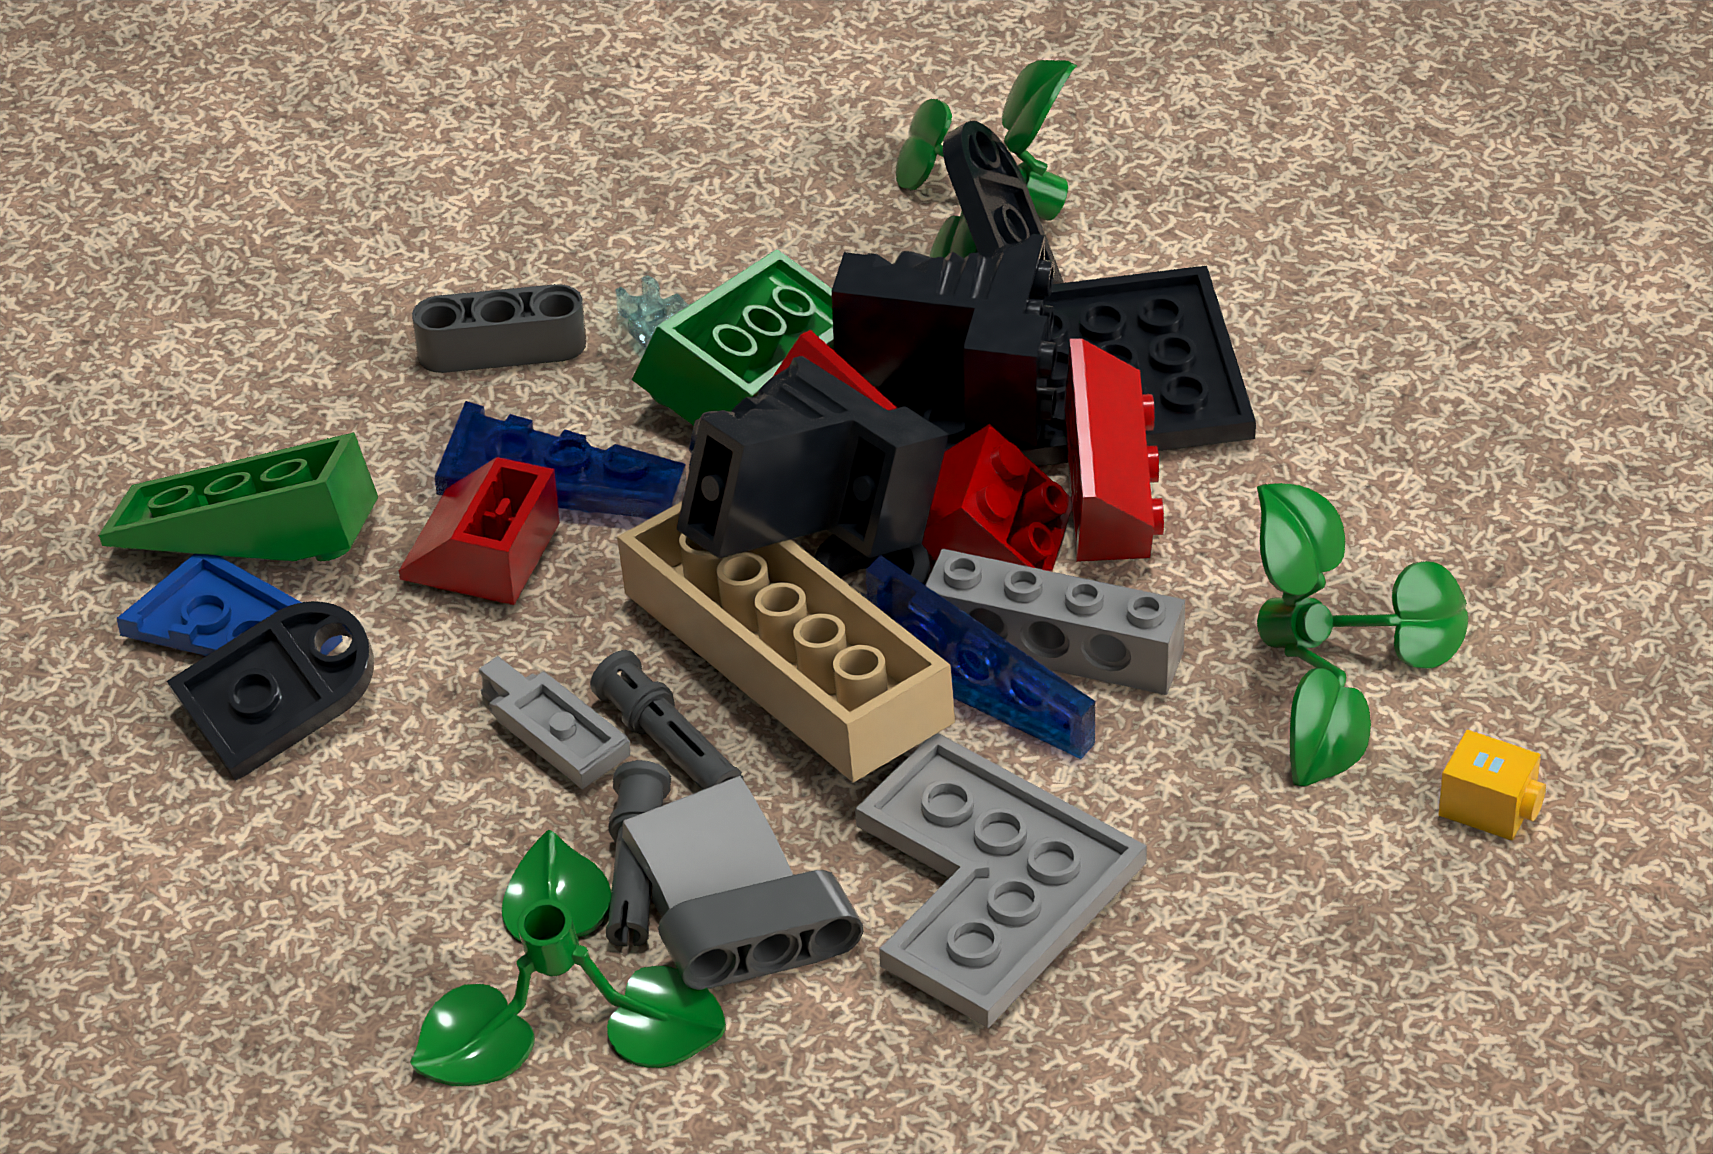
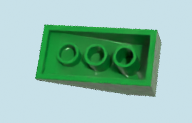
[631,249,834,426]
[98,432,378,561]

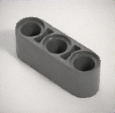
[412,284,587,373]
[658,870,864,990]

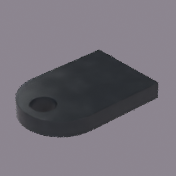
[943,121,1064,284]
[167,601,374,781]

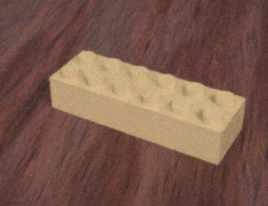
[617,501,955,783]

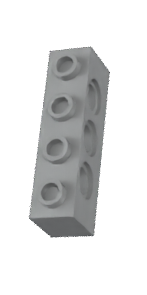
[923,549,1185,695]

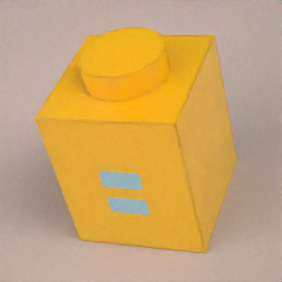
[1438,729,1546,841]

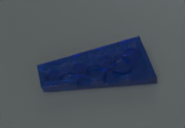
[435,401,687,519]
[866,555,1096,759]

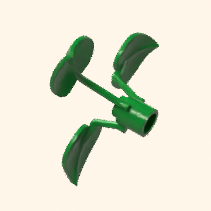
[896,60,1077,259]
[1257,483,1468,786]
[410,830,726,1086]

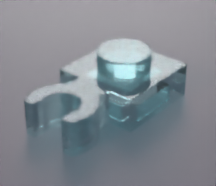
[615,275,689,350]

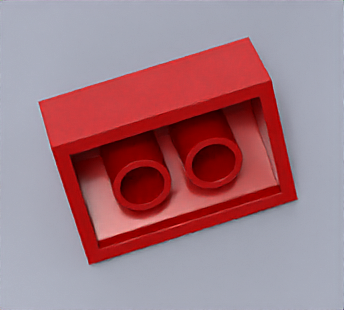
[1064,339,1164,562]

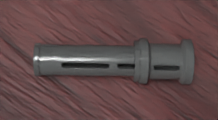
[590,650,744,790]
[606,760,671,946]

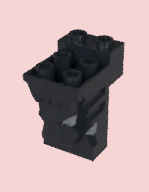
[831,234,1057,448]
[676,356,949,559]

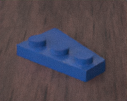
[116,554,343,656]

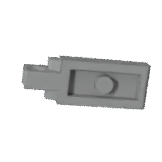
[479,656,631,790]

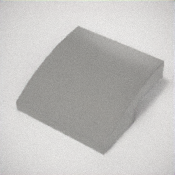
[622,776,793,917]

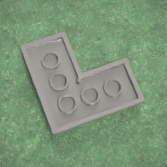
[855,733,1147,1028]

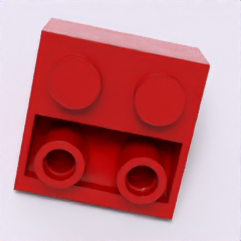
[922,424,1072,572]
[399,457,560,605]

